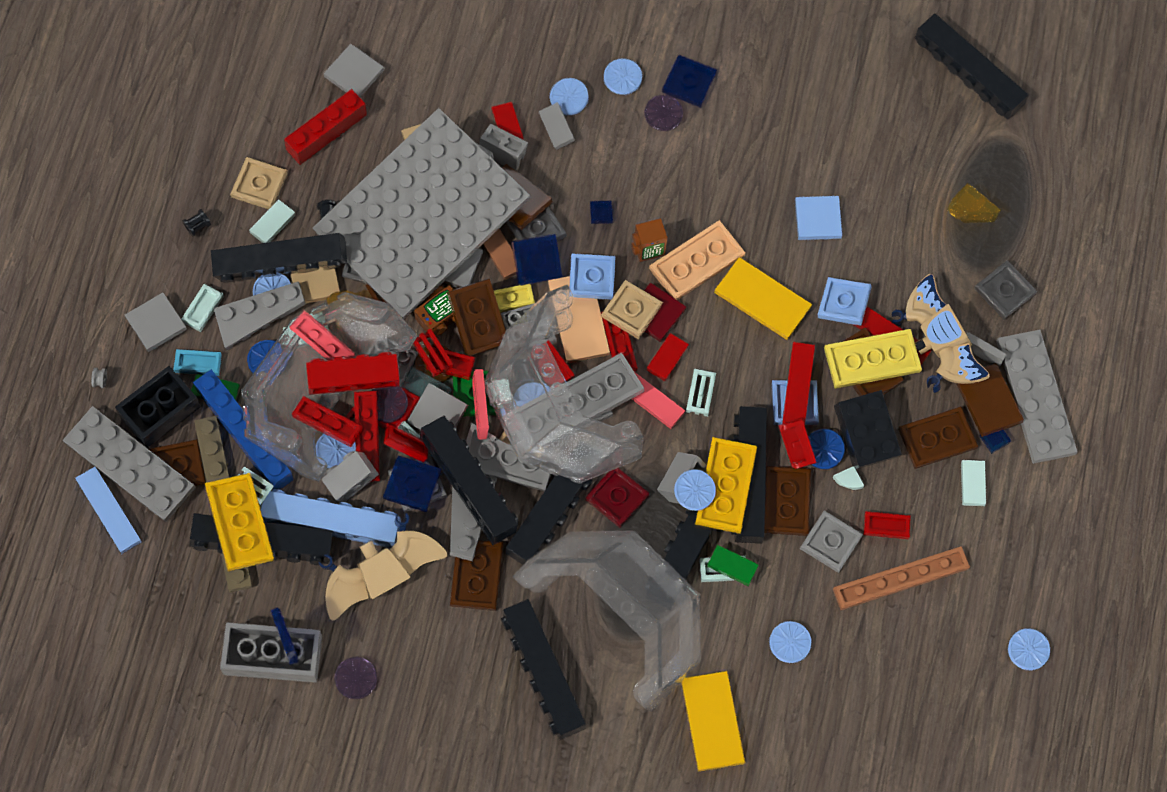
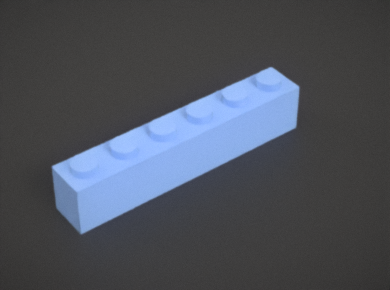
[261,489,401,548]

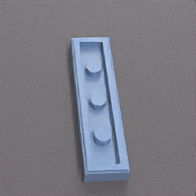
[75,467,141,554]

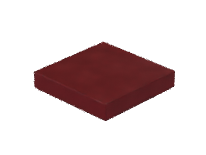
[644,282,686,342]
[585,465,649,528]

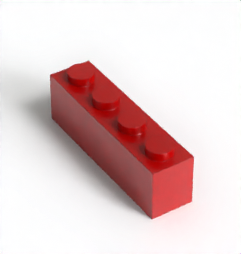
[284,89,367,165]
[306,352,400,395]

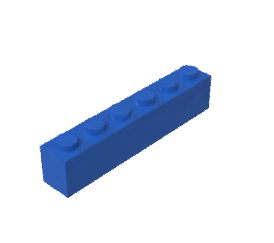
[193,369,294,490]

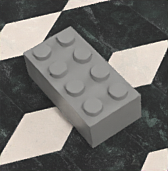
[220,623,322,683]

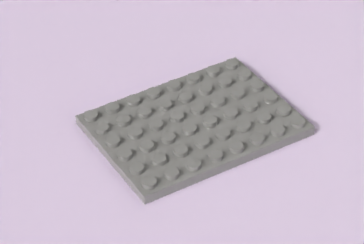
[312,108,531,319]

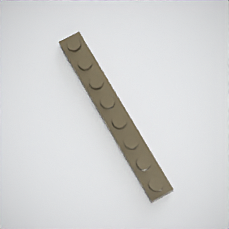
[194,416,252,593]

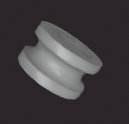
[91,368,107,388]

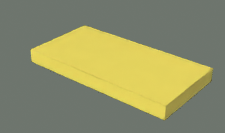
[824,329,922,389]

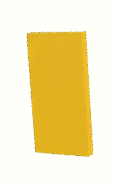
[714,257,812,340]
[695,437,757,534]
[205,473,274,571]
[681,671,745,772]

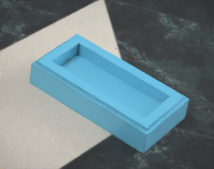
[174,349,222,376]

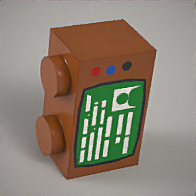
[631,218,667,262]
[414,285,456,335]

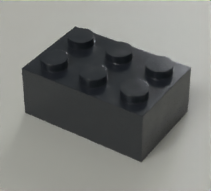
[115,366,200,448]
[834,390,902,469]

